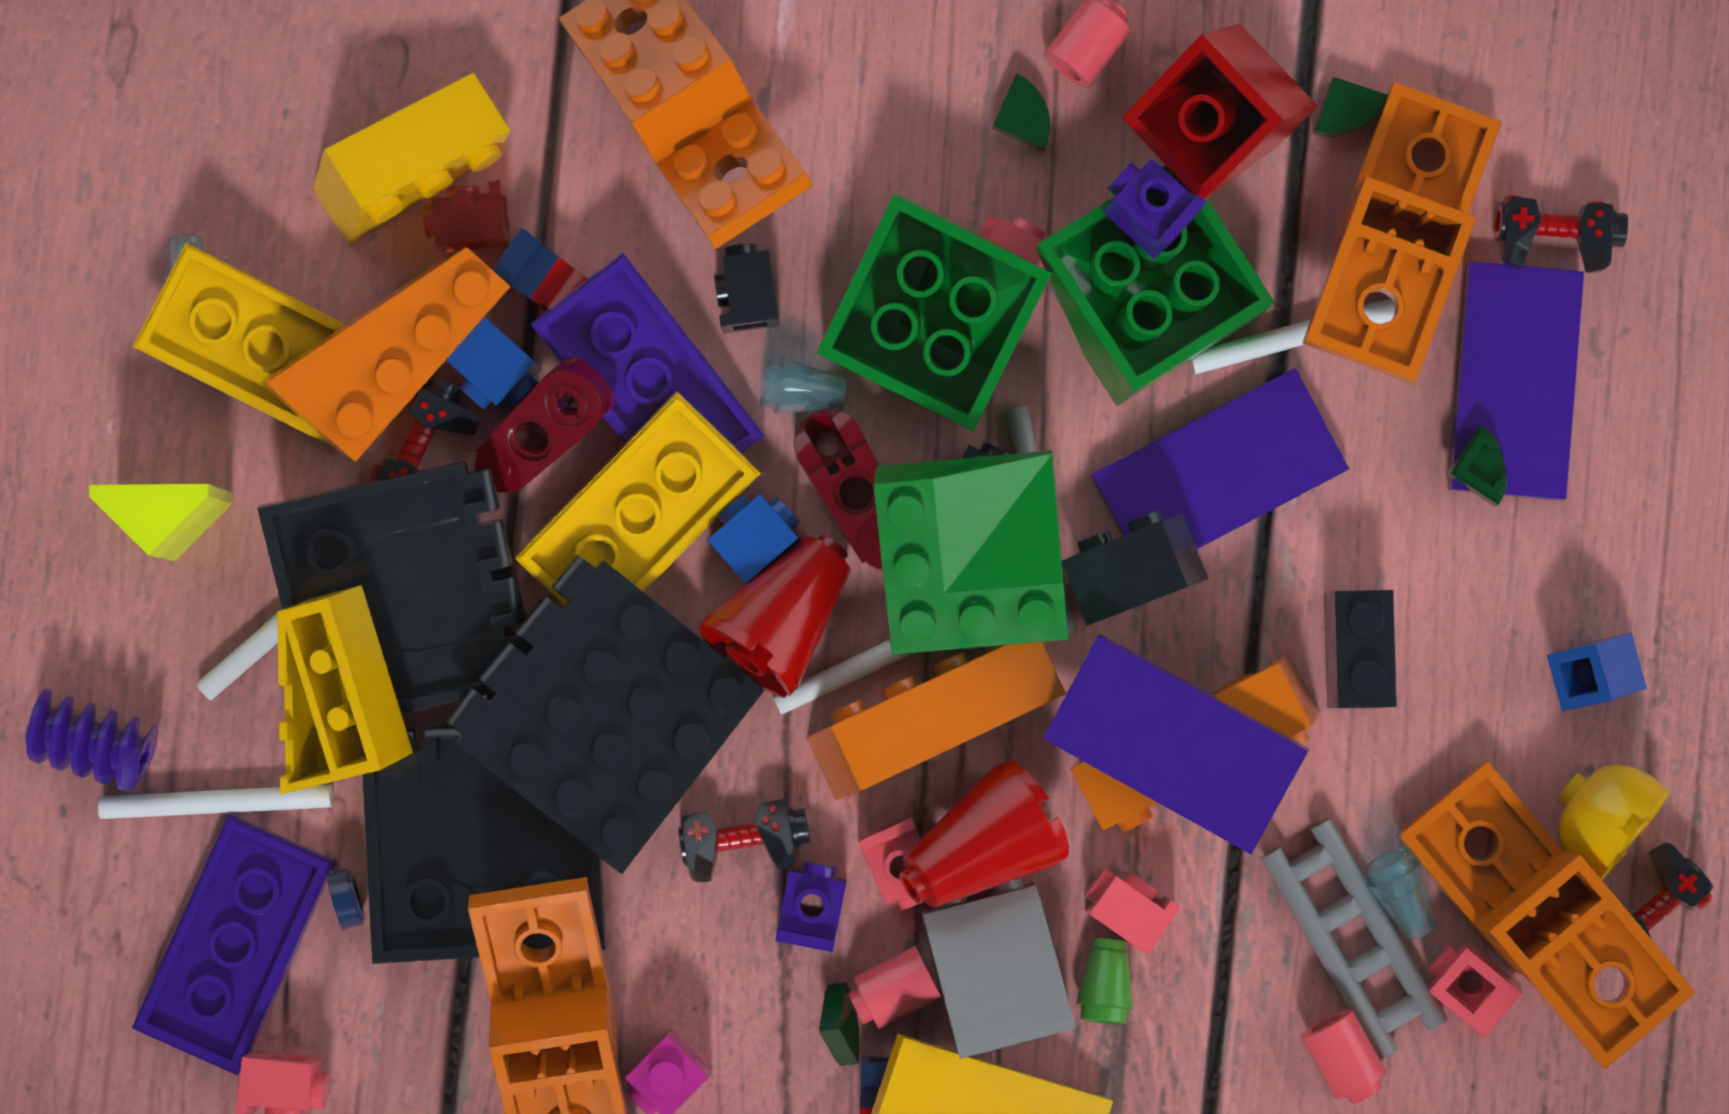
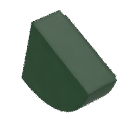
[992,73,1050,152]
[1313,77,1388,137]
[1446,425,1507,507]
[819,982,860,1066]

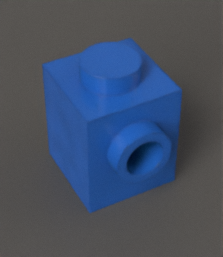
[446,316,542,411]
[708,494,800,584]
[1547,632,1647,711]

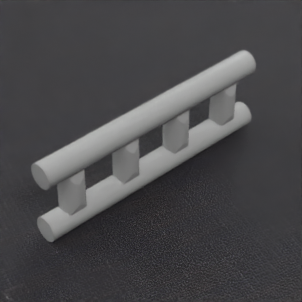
[1260,818,1448,1060]

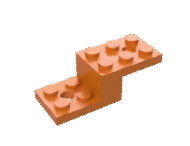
[558,0,813,250]
[1302,81,1502,384]
[1396,761,1696,1070]
[468,877,628,1114]

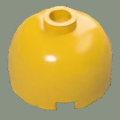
[1557,764,1670,880]

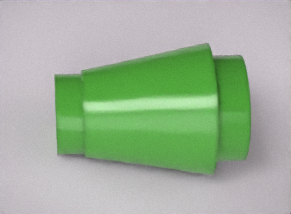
[1075,938,1133,1025]

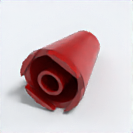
[698,535,851,698]
[900,760,1069,907]

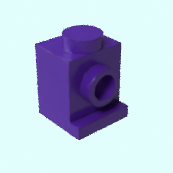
[1102,158,1207,259]
[775,861,847,952]

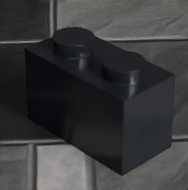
[1062,510,1208,626]
[1324,590,1397,708]

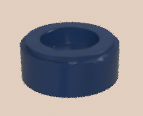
[327,868,365,930]

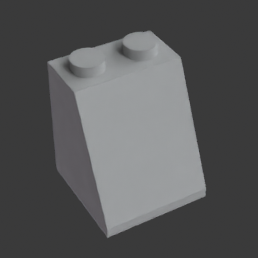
[922,878,1076,1059]

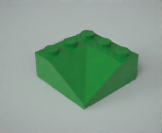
[1035,165,1275,406]
[816,193,1052,431]
[873,450,1068,654]

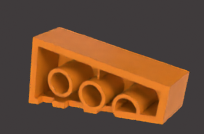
[260,247,510,462]
[807,642,1066,800]
[1070,651,1320,832]

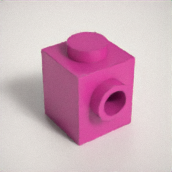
[625,1029,712,1114]

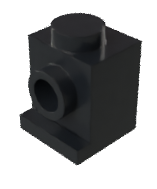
[714,243,780,334]

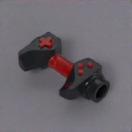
[1494,195,1628,274]
[370,375,478,481]
[678,799,810,882]
[1612,843,1713,968]

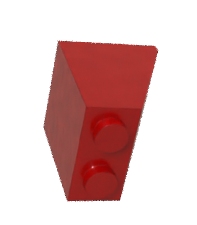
[1121,23,1318,200]

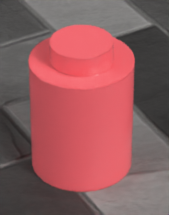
[1044,0,1131,88]
[848,945,942,1030]
[1301,1008,1387,1104]

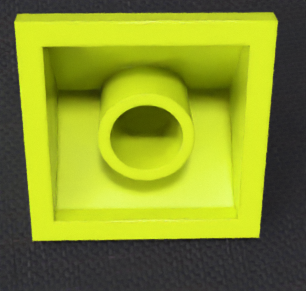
[89,484,233,561]

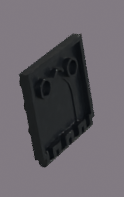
[257,461,531,714]
[445,555,765,874]
[362,725,607,964]

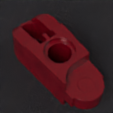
[475,356,615,493]
[793,409,883,570]

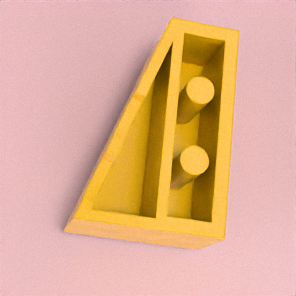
[313,72,510,246]
[277,585,413,795]

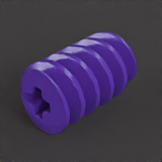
[25,688,159,792]

